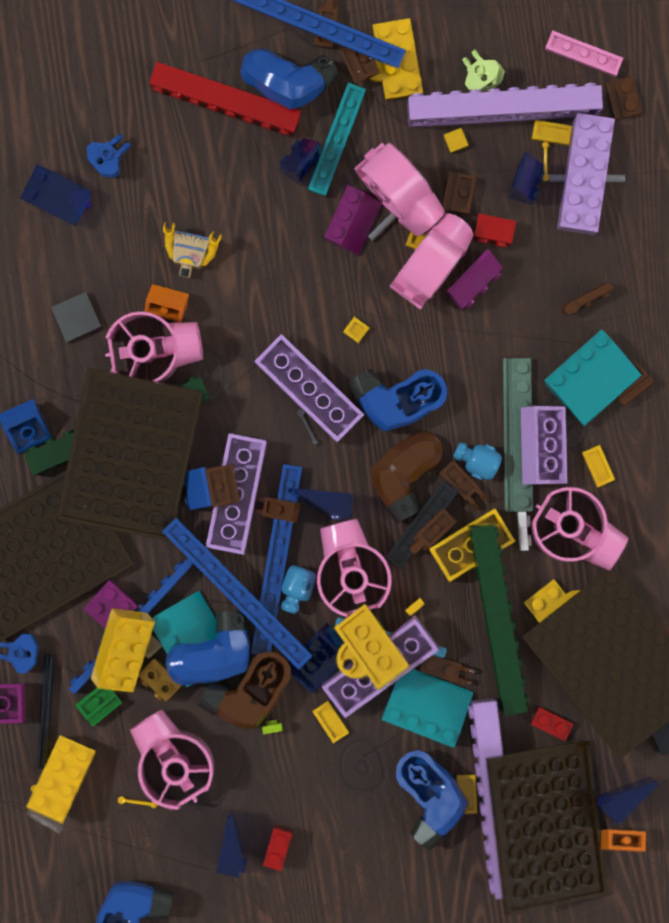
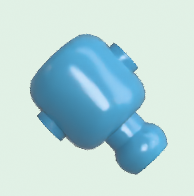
[453,443,502,480]
[281,565,317,614]

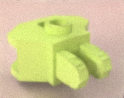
[462,50,505,92]

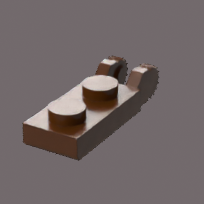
[562,283,614,315]
[439,460,489,511]
[253,496,300,523]
[420,655,476,686]

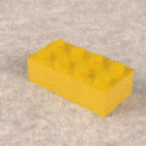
[428,508,515,582]
[91,608,155,692]
[26,735,96,825]

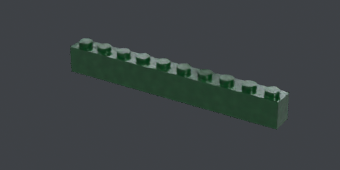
[24,376,210,476]
[468,521,529,716]

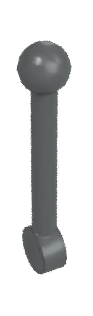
[297,409,319,446]

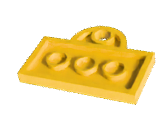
[369,18,423,101]
[523,579,580,623]
[334,604,410,691]

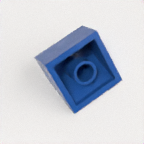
[0,399,52,454]
[182,467,212,510]

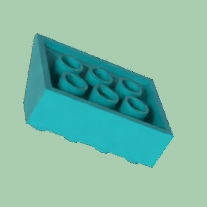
[544,329,642,426]
[152,591,217,687]
[381,669,474,748]

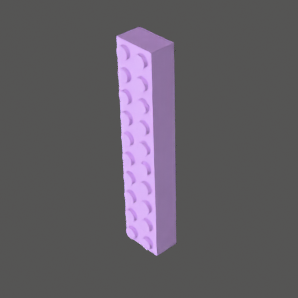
[407,83,603,127]
[468,698,503,899]

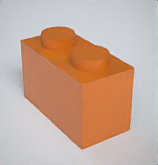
[144,284,189,322]
[601,829,646,852]

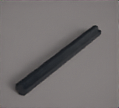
[36,654,55,769]

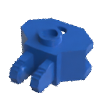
[87,134,131,178]
[0,633,39,674]

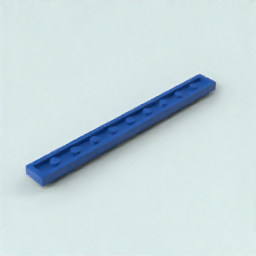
[230,0,406,69]
[251,464,302,655]
[162,518,313,669]
[69,558,194,694]

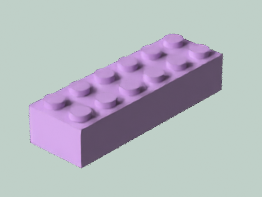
[557,113,615,235]
[254,334,364,443]
[206,433,267,555]
[322,615,439,718]

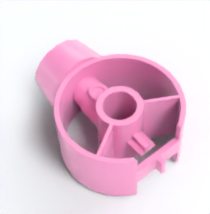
[354,143,445,236]
[389,213,473,310]
[105,312,203,383]
[531,487,629,571]
[317,519,391,617]
[130,709,214,809]

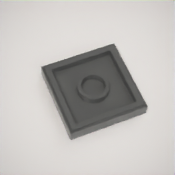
[51,292,102,343]

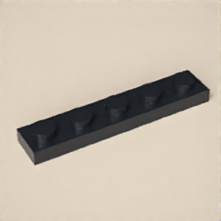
[386,480,458,569]

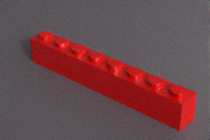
[149,62,302,137]

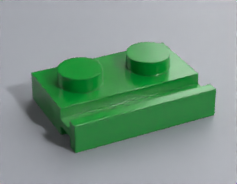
[75,688,123,727]

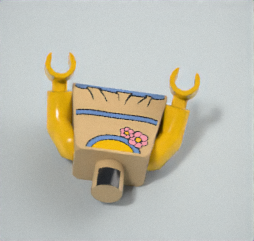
[163,222,222,278]

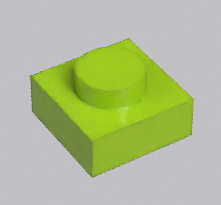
[262,719,283,734]

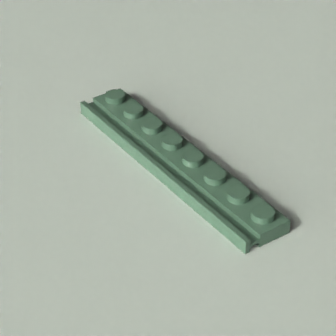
[503,358,533,512]

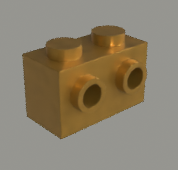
[139,657,182,702]

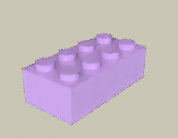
[521,406,567,485]

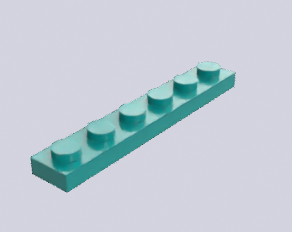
[308,83,366,197]

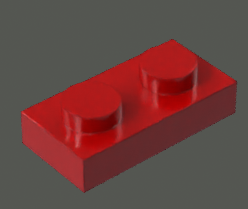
[530,707,574,741]

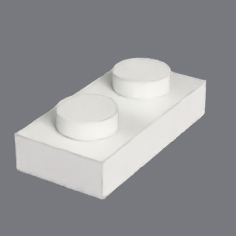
[517,512,532,551]

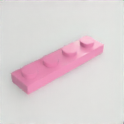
[545,30,623,77]

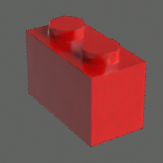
[473,214,516,248]
[263,825,293,871]

